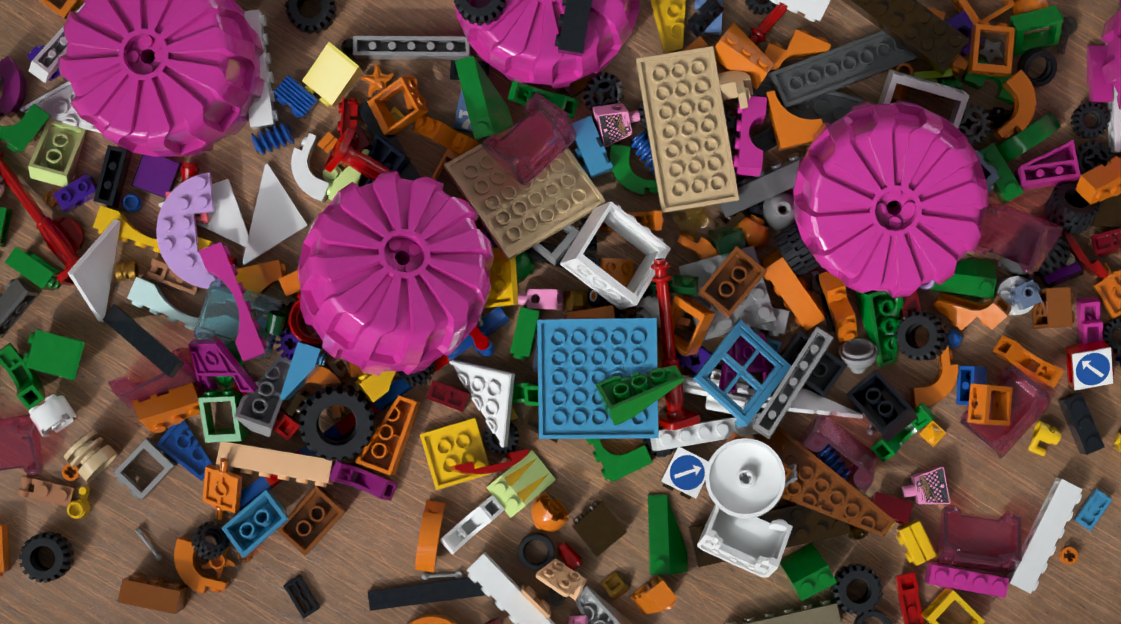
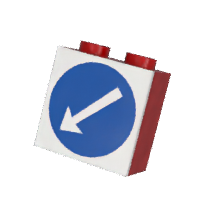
[1065,340,1114,390]

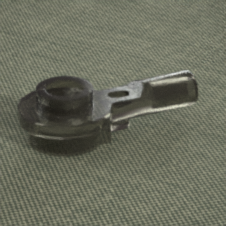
[1057,16,1077,55]
[546,587,584,606]

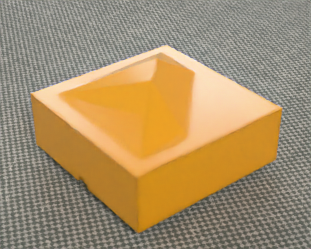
[918,421,946,447]

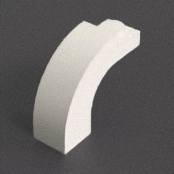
[291,133,330,203]
[440,495,505,554]

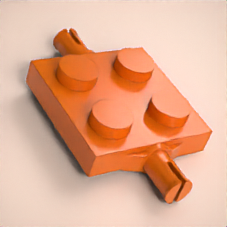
[1092,262,1121,319]
[202,458,242,520]

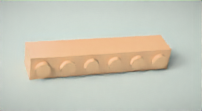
[216,442,336,487]

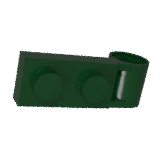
[642,273,699,298]
[265,302,294,335]

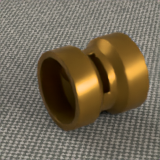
[115,261,139,282]

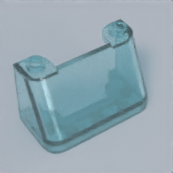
[194,281,286,359]

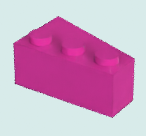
[1014,140,1081,190]

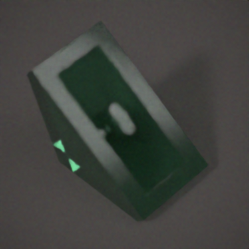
[708,228,748,257]

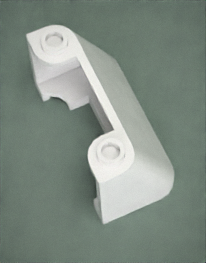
[697,504,793,577]

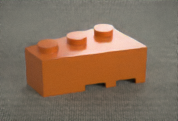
[714,23,774,89]
[132,383,201,434]
[629,575,677,615]

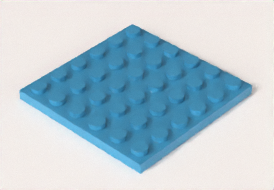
[537,318,659,439]

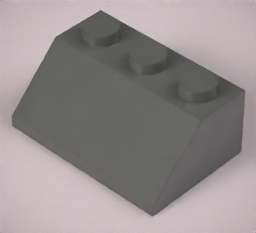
[0,278,40,338]

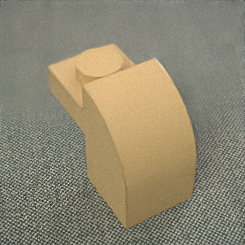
[718,70,753,109]

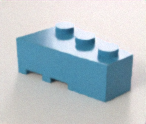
[567,116,613,180]

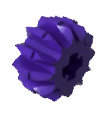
[275,329,301,360]

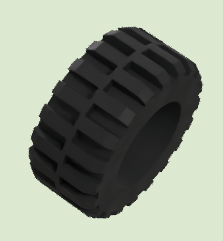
[299,383,375,461]

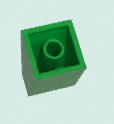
[22,328,85,380]
[780,543,837,601]

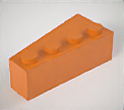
[1076,156,1121,204]
[763,249,826,331]
[355,395,421,476]

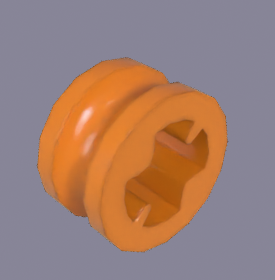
[62,463,80,481]
[1059,547,1078,565]

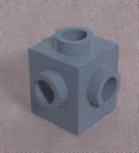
[1010,278,1042,310]

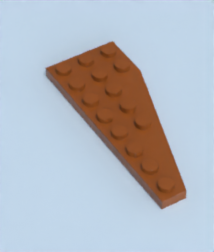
[758,426,896,537]

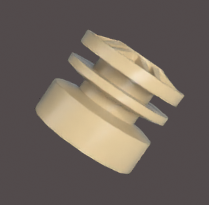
[64,430,118,482]

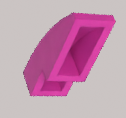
[1087,45,1113,103]
[1076,296,1103,344]

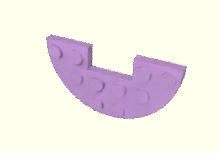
[156,173,222,289]

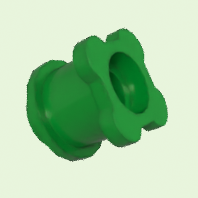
[938,76,962,99]

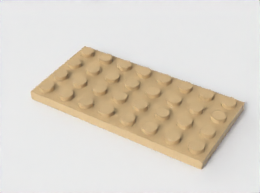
[636,46,739,213]

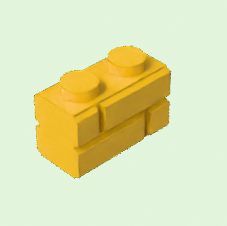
[896,519,937,566]

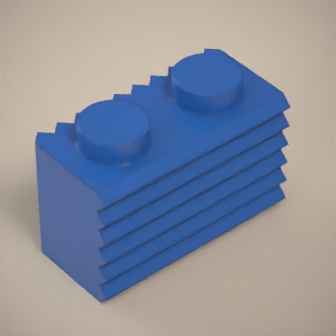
[274,75,320,119]

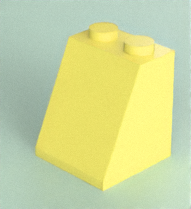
[302,42,363,108]

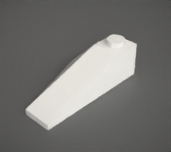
[788,389,863,419]

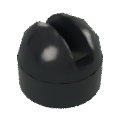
[341,38,353,54]
[747,203,763,217]

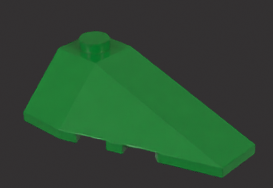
[455,55,513,139]
[918,258,996,299]
[855,290,903,368]
[595,365,684,426]
[648,494,688,575]

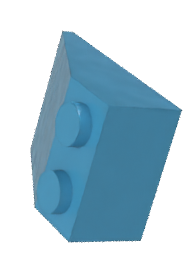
[280,342,327,400]

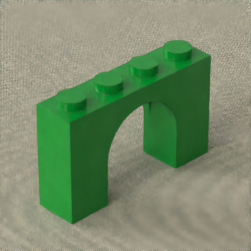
[0,78,52,153]
[586,439,653,482]

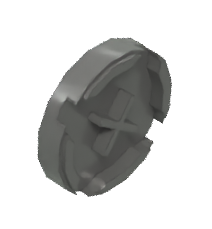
[997,257,1036,280]

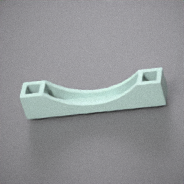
[127,277,240,345]

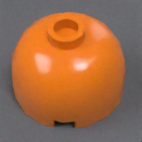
[531,493,570,532]

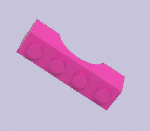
[733,96,767,177]
[924,562,1009,598]

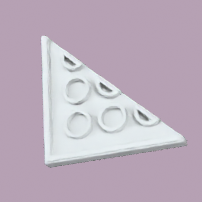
[20,81,101,133]
[243,163,308,266]
[158,179,249,247]
[68,219,121,322]
[449,359,515,448]

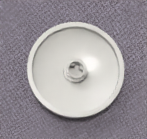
[705,438,786,518]

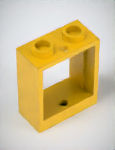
[920,587,985,624]

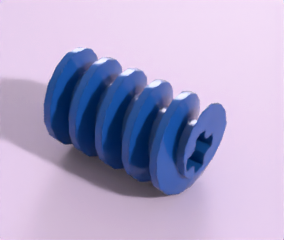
[251,122,295,155]
[630,130,654,174]
[812,442,850,480]

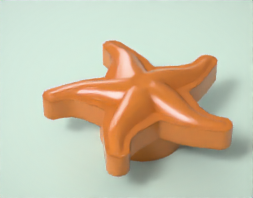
[360,64,394,97]
[201,546,236,579]

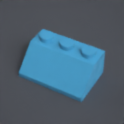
[222,490,289,558]

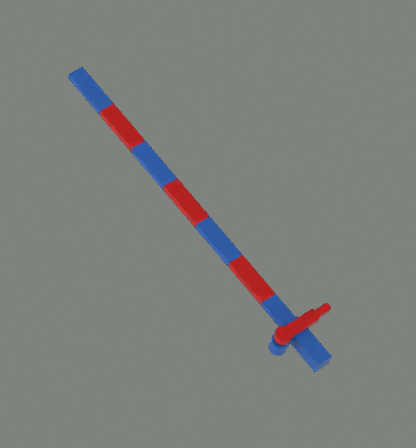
[236,307,510,513]

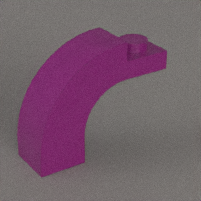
[0,56,26,120]
[329,461,398,501]

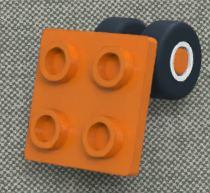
[587,258,634,308]

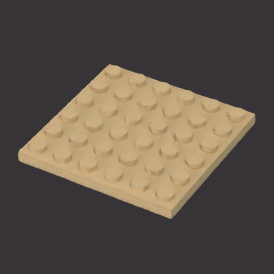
[444,110,606,261]

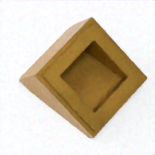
[563,290,588,311]
[600,571,629,601]

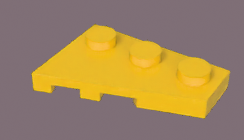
[650,0,686,54]

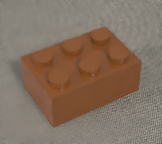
[697,246,767,319]
[1032,287,1075,329]
[277,486,347,556]
[118,572,188,614]

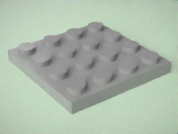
[678,246,776,341]

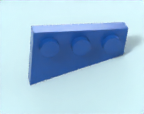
[156,420,213,481]

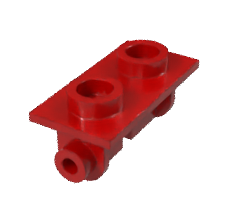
[337,97,359,138]

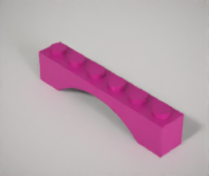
[199,242,268,362]

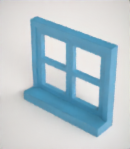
[692,319,791,427]

